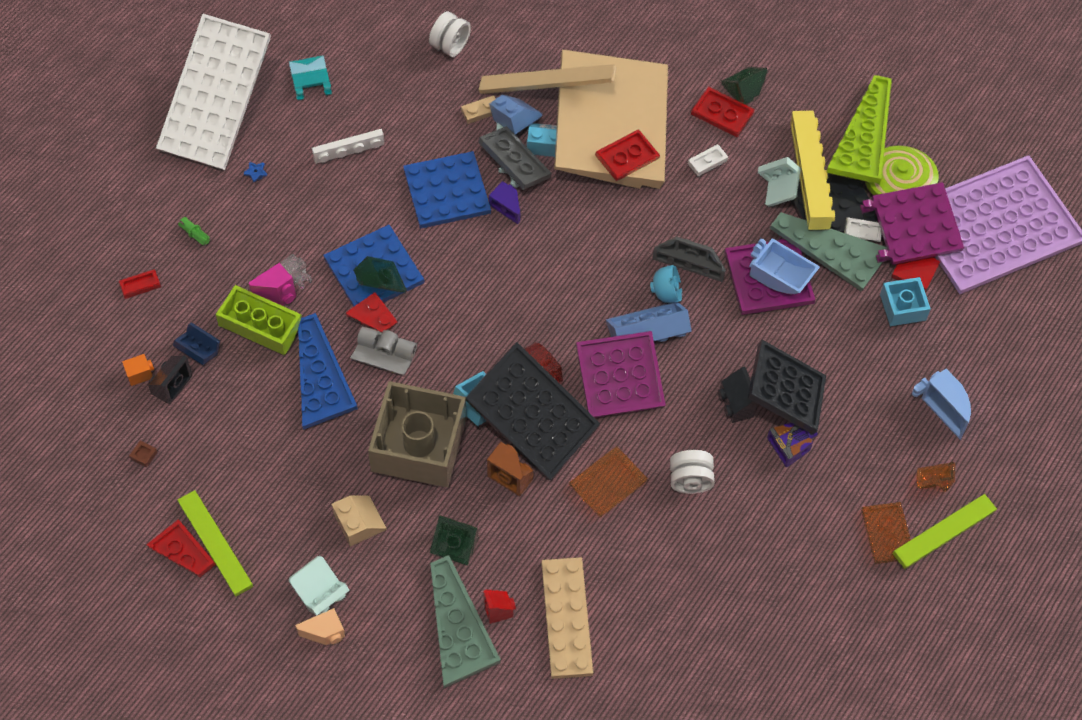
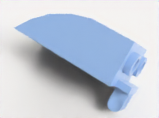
[749,238,820,294]
[912,368,971,440]

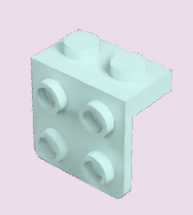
[758,157,801,207]
[289,556,349,615]

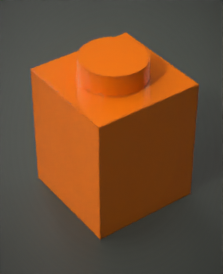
[122,354,154,386]

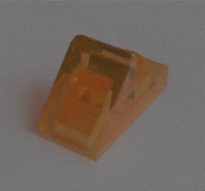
[917,462,956,492]

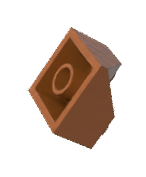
[487,442,534,497]

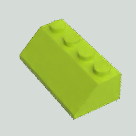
[216,285,302,356]

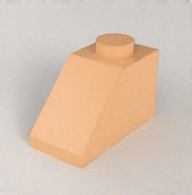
[296,608,345,645]

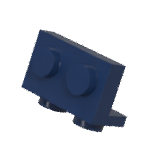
[173,322,220,365]

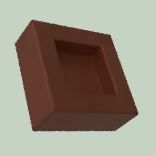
[129,440,158,468]

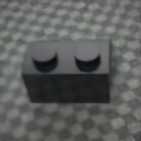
[148,355,193,405]
[718,366,757,423]

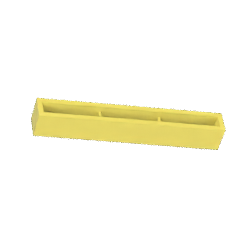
[790,111,835,230]

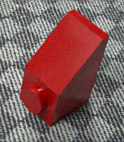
[483,589,516,624]

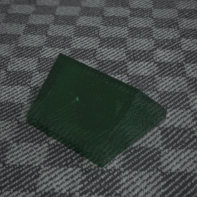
[430,515,478,565]

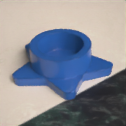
[244,162,267,182]

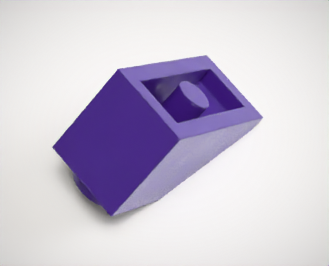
[489,181,520,224]

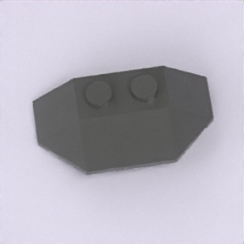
[653,236,726,282]

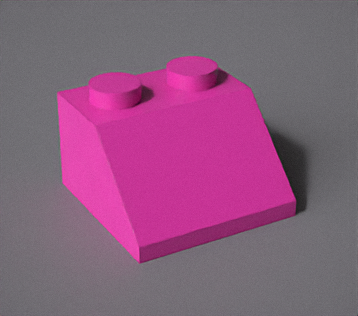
[248,263,296,306]

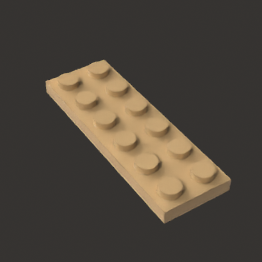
[542,557,593,679]

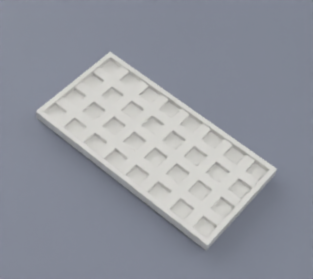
[156,14,271,170]

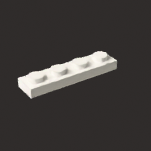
[312,129,384,164]

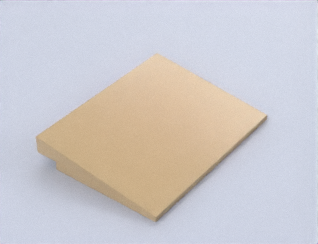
[554,50,668,189]

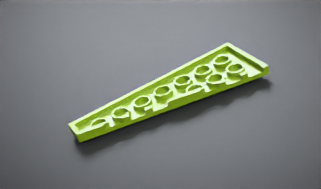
[826,75,892,184]

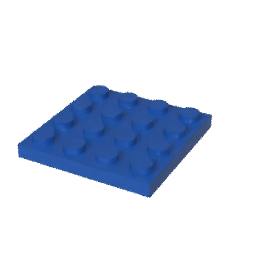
[403,151,491,229]
[323,225,424,307]

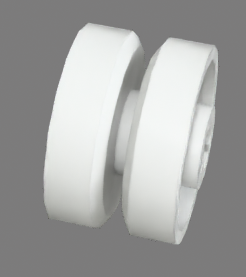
[429,11,471,57]
[670,450,715,494]

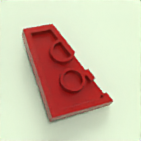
[146,519,216,577]

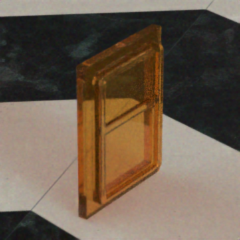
[569,446,648,517]

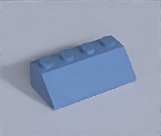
[606,302,692,342]

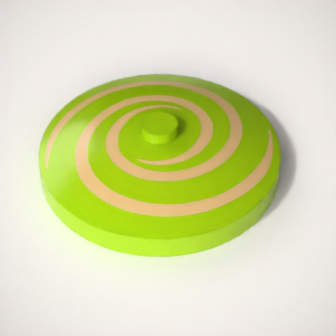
[865,146,939,195]

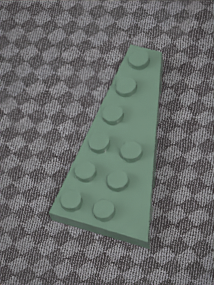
[769,212,887,292]
[430,555,501,688]

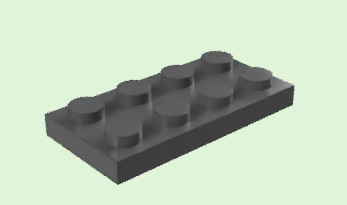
[478,126,552,190]

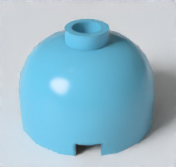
[650,265,682,303]

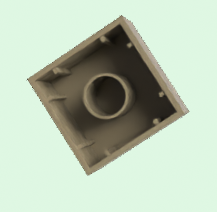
[368,381,467,488]

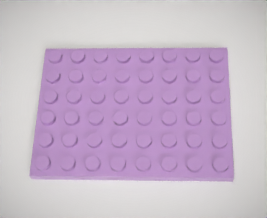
[935,155,1082,294]

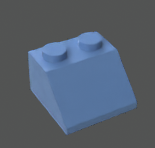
[489,95,542,134]

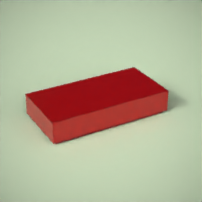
[119,269,161,299]

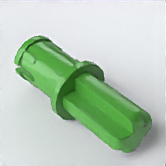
[178,217,210,245]

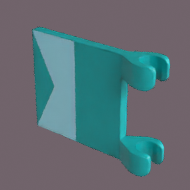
[289,56,332,100]

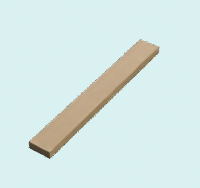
[479,64,616,94]

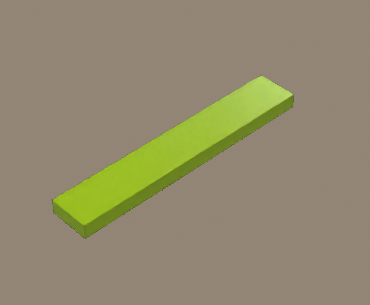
[178,490,253,597]
[892,494,997,569]

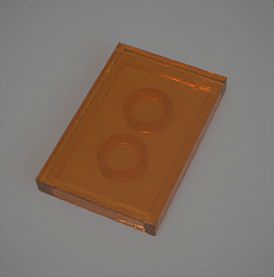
[861,502,911,564]

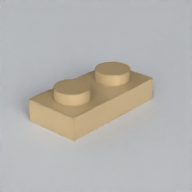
[461,95,495,124]

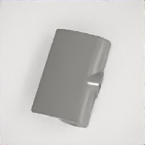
[350,326,417,376]

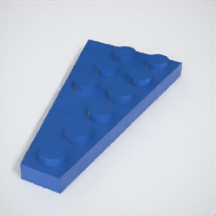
[298,313,358,430]

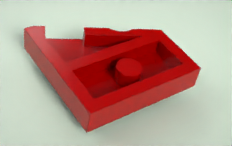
[345,292,398,333]

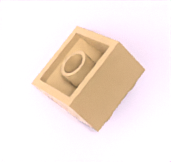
[332,496,387,546]

